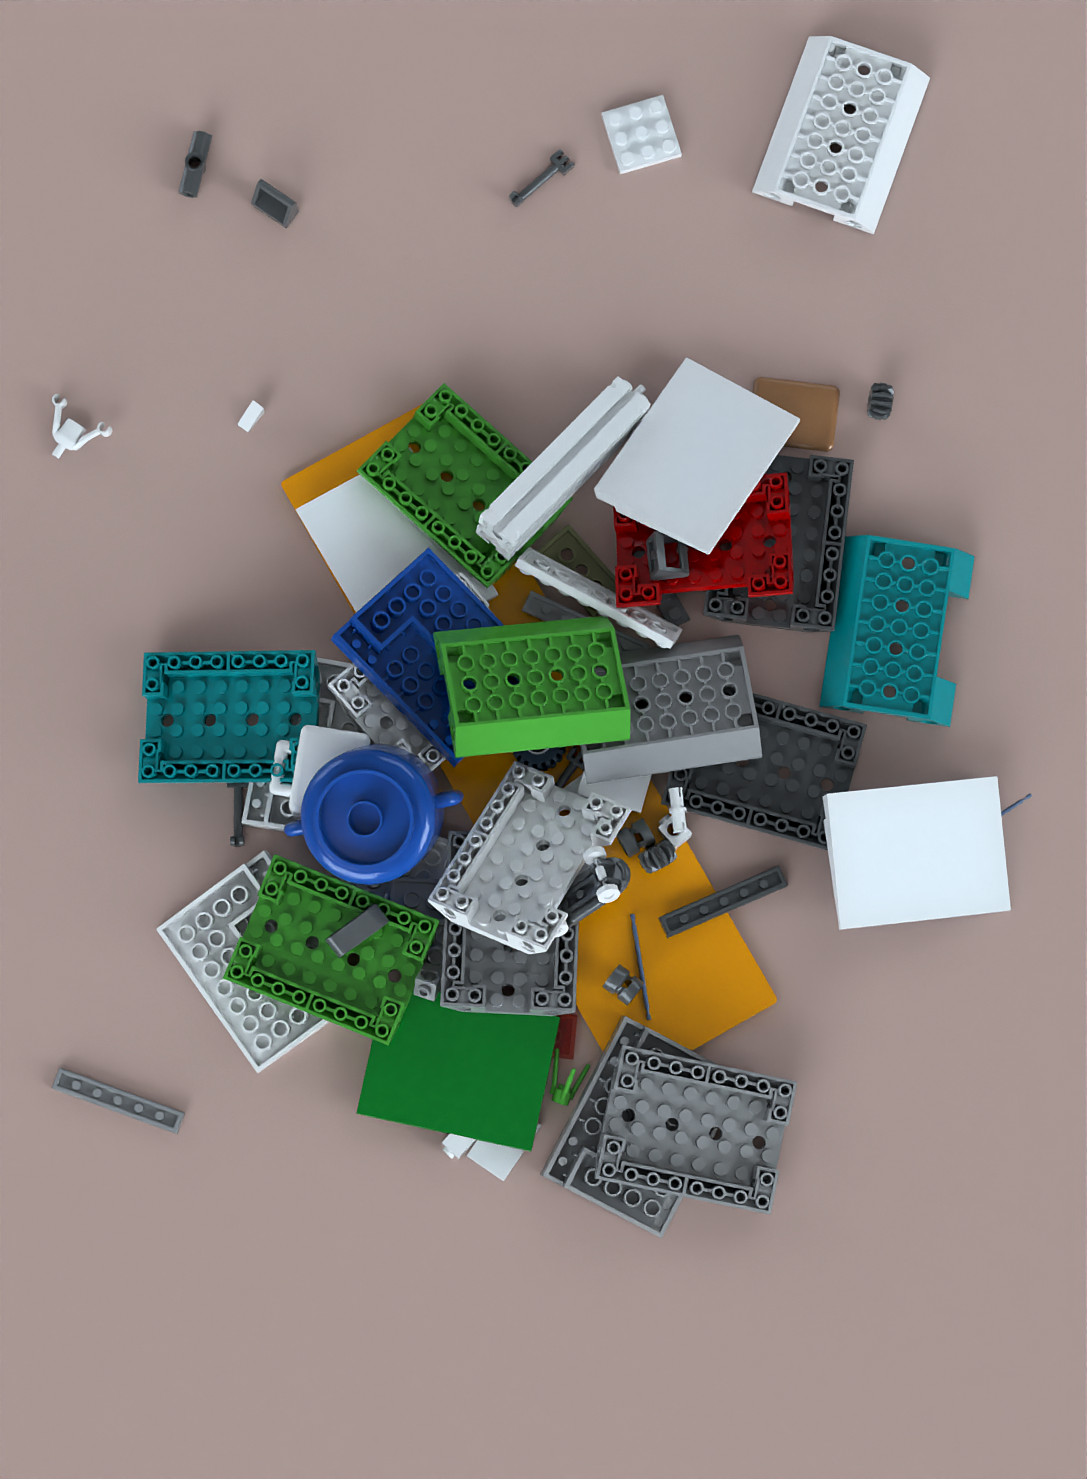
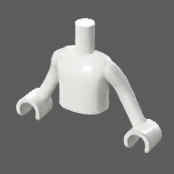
[52,394,113,459]

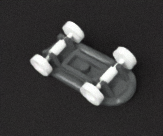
[555,846,631,937]

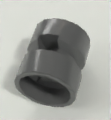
[616,818,656,858]
[602,964,645,1006]

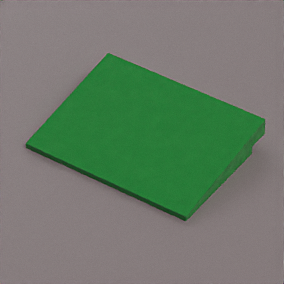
[356,981,560,1152]

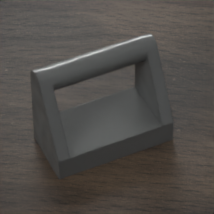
[251,179,299,229]
[646,531,690,581]

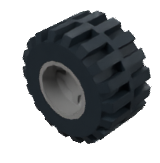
[513,746,566,772]

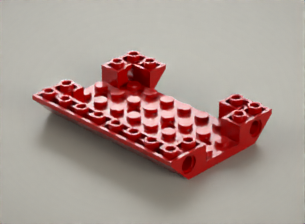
[613,472,794,608]

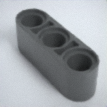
[325,903,389,958]

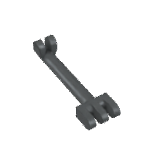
[509,149,575,207]
[555,746,584,788]
[227,783,249,847]

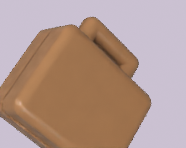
[753,377,840,452]

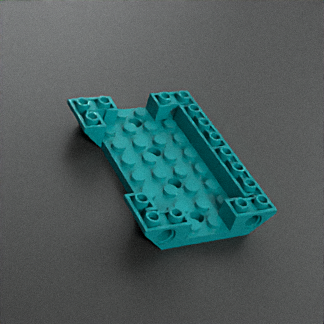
[819,535,975,727]

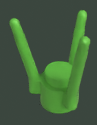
[549,1048,590,1106]

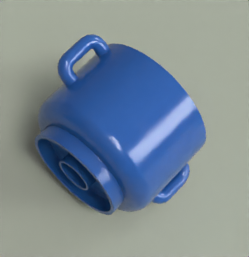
[284,744,464,885]

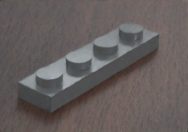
[633,550,690,626]

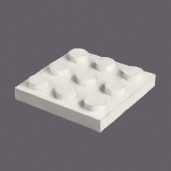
[601,95,682,174]

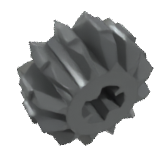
[867,383,894,420]
[638,840,677,873]

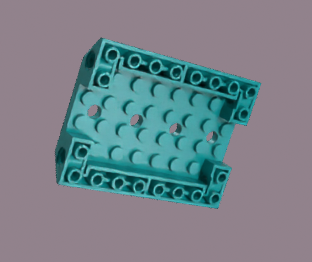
[138,650,320,783]

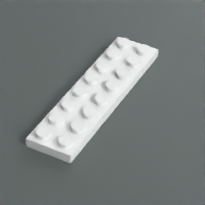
[515,547,683,649]

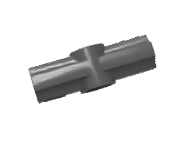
[179,131,212,198]

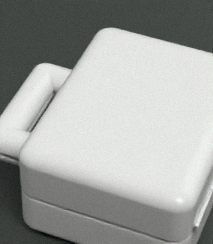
[269,725,371,817]

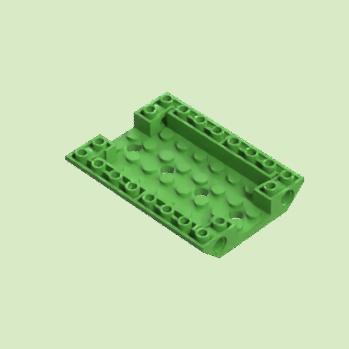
[357,383,573,588]
[433,616,630,758]
[223,854,440,1046]

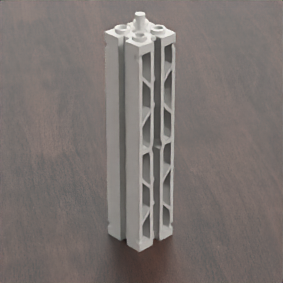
[476,376,651,561]

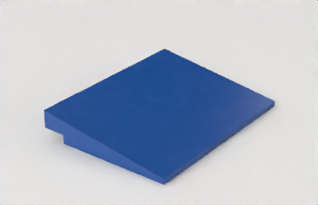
[331,547,552,767]

